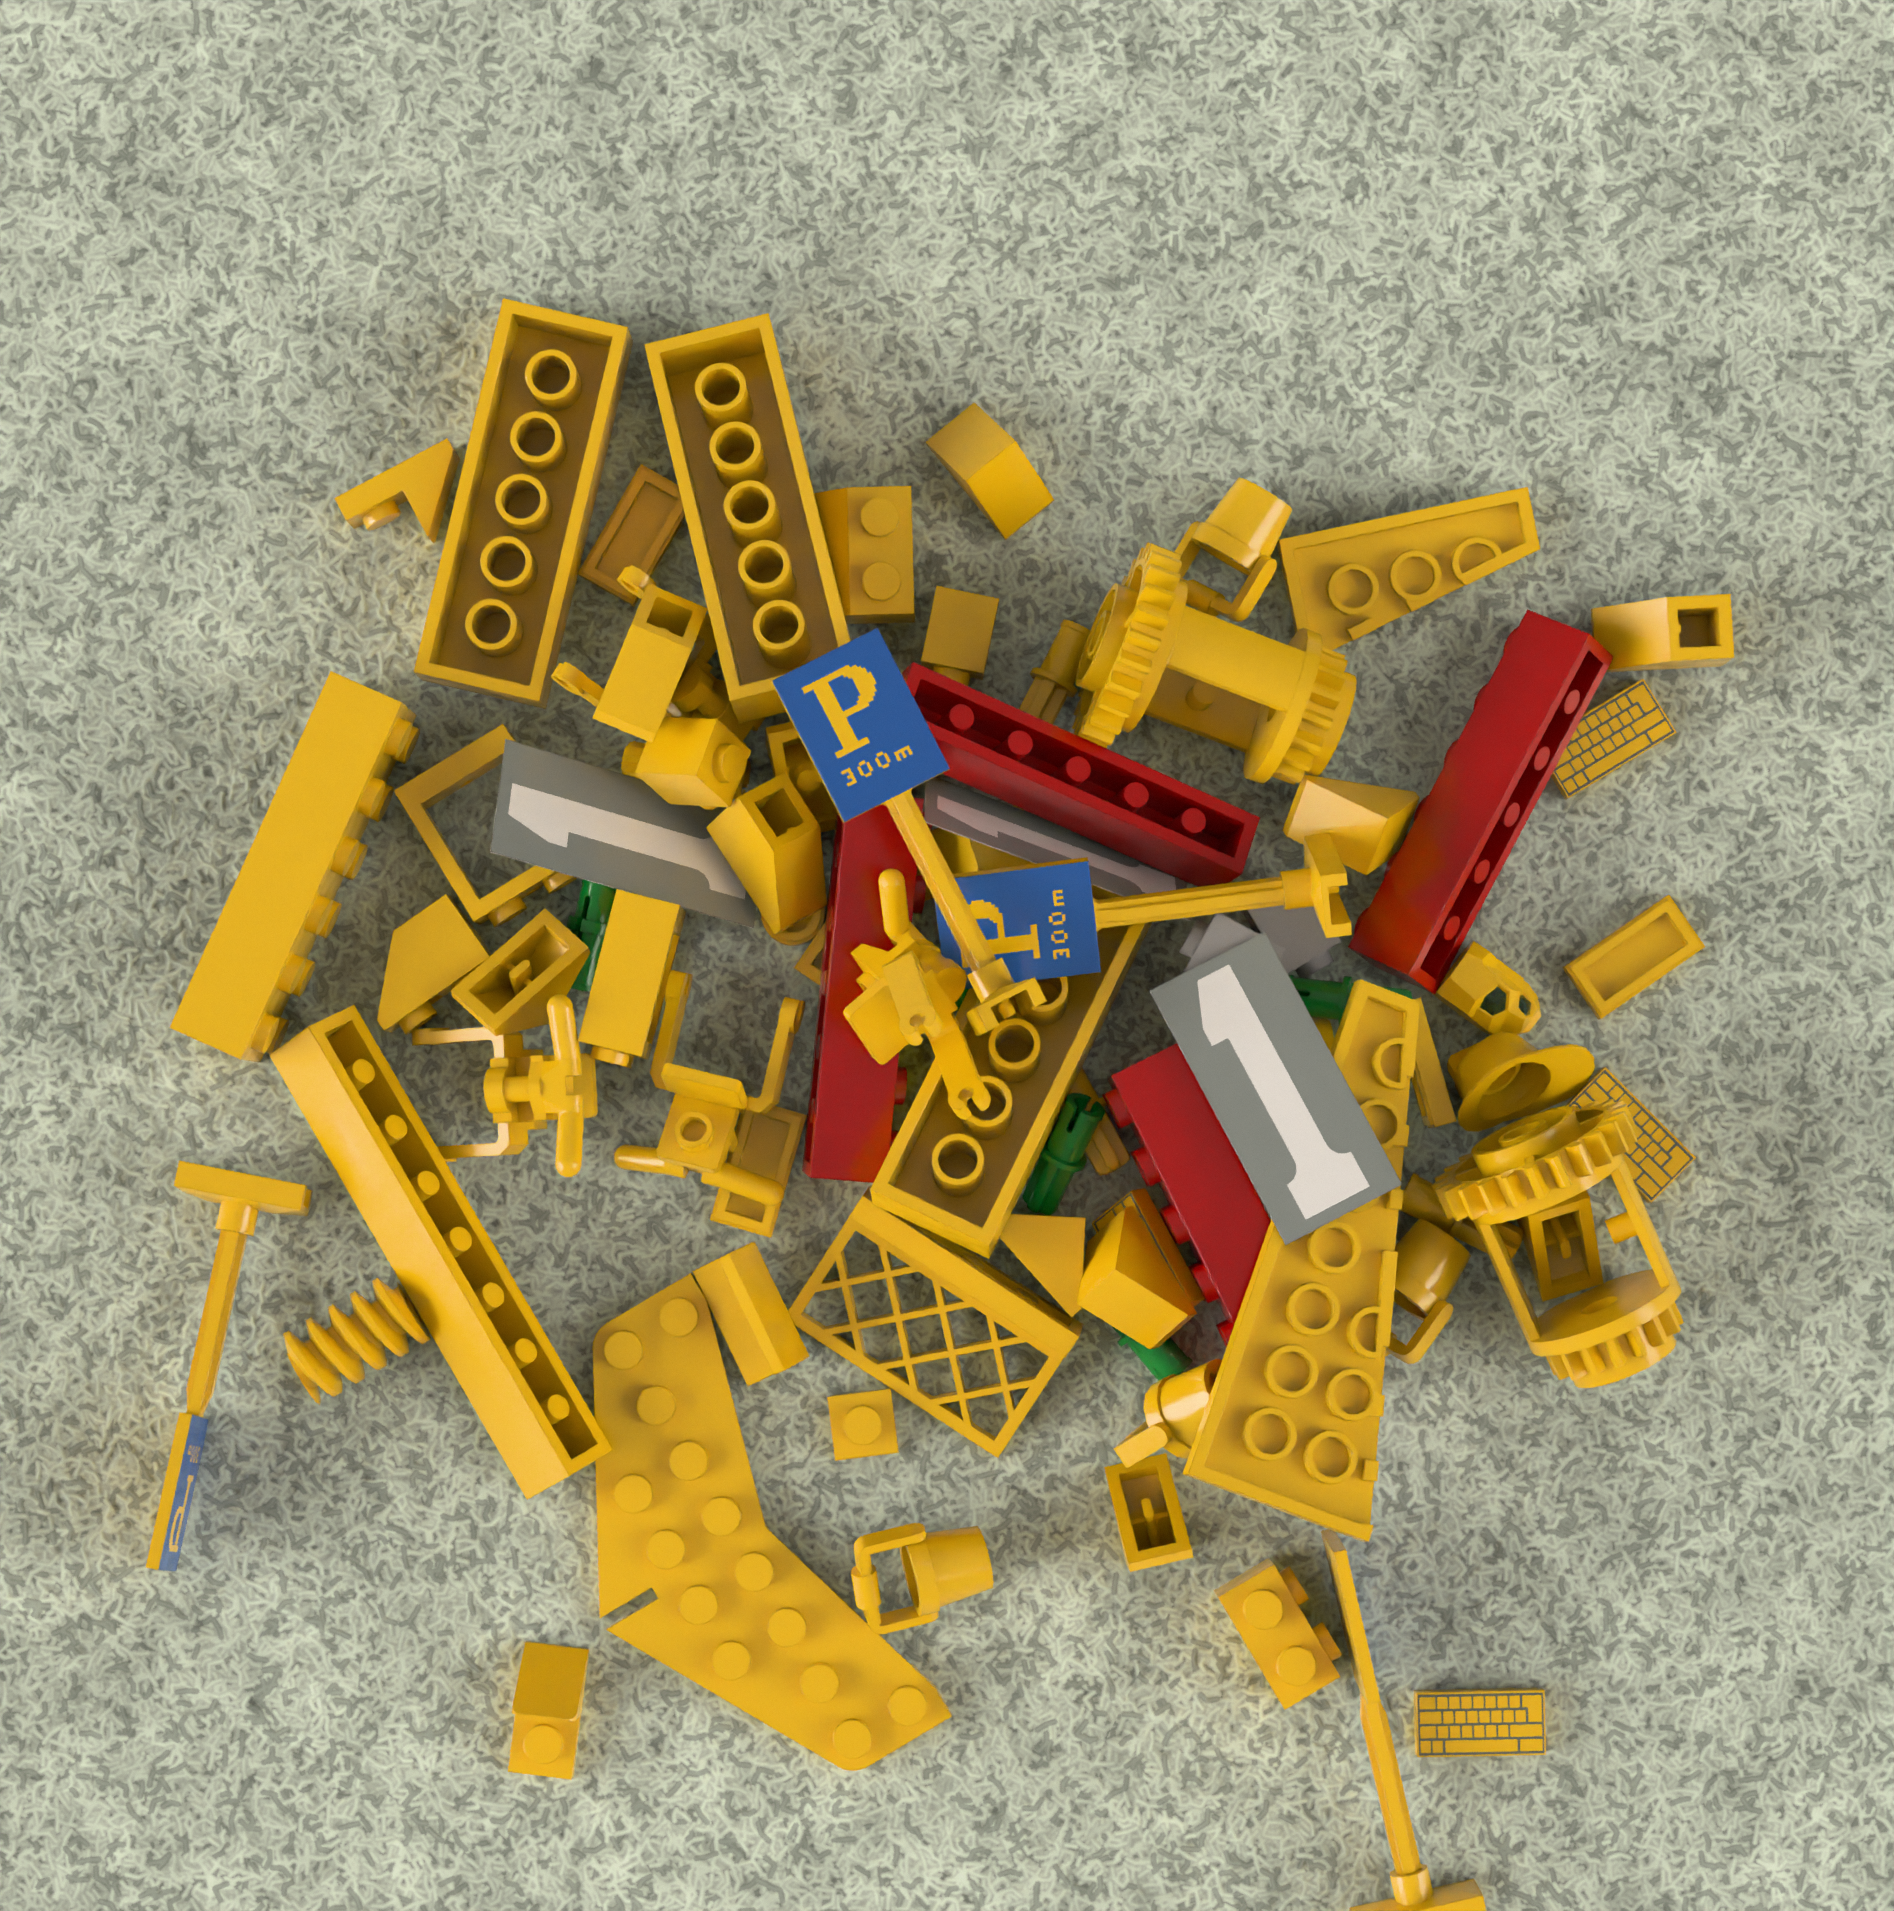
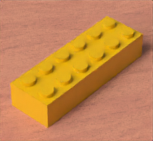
[414,298,633,709]
[644,313,851,724]
[169,671,420,1062]
[870,862,1152,1259]

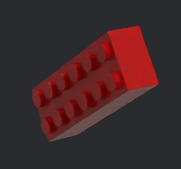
[1102,1043,1271,1348]

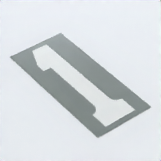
[490,739,756,929]
[924,777,1191,921]
[1149,931,1402,1245]

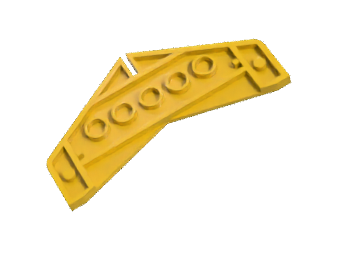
[592,1273,952,1771]

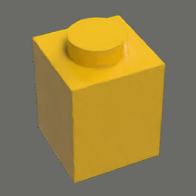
[921,585,999,686]
[635,717,751,807]

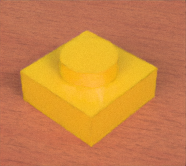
[827,1388,899,1461]

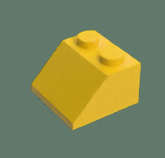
[814,486,915,624]

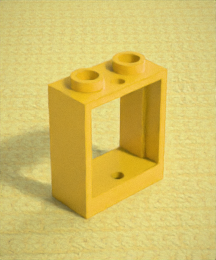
[393,724,577,928]
[578,889,686,1068]

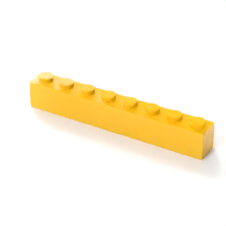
[269,1005,613,1500]

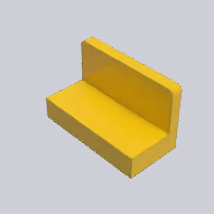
[692,1241,810,1386]

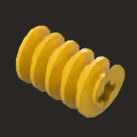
[283,1278,431,1405]

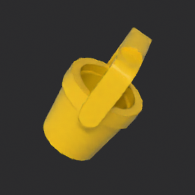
[1174,477,1292,622]
[1385,1219,1471,1364]
[1113,1359,1222,1468]
[851,1523,994,1635]

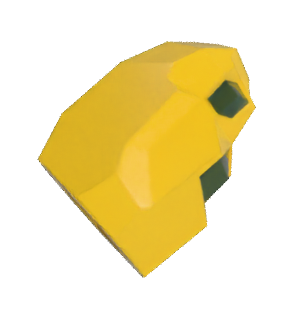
[1433,941,1541,1035]

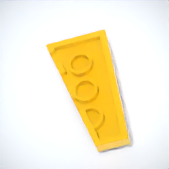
[1277,487,1540,650]

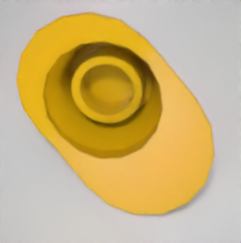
[1447,1031,1595,1132]

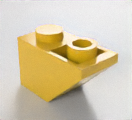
[592,583,708,743]
[1591,594,1734,672]
[706,772,827,935]
[377,894,492,1035]

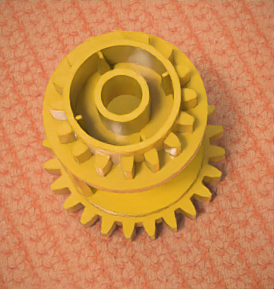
[1072,542,1357,785]
[1431,1099,1684,1388]

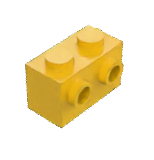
[1214,1558,1342,1710]

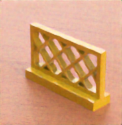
[788,1185,1084,1458]

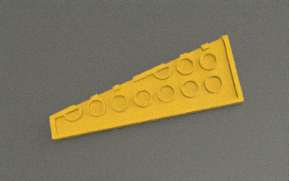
[1183,979,1420,1542]

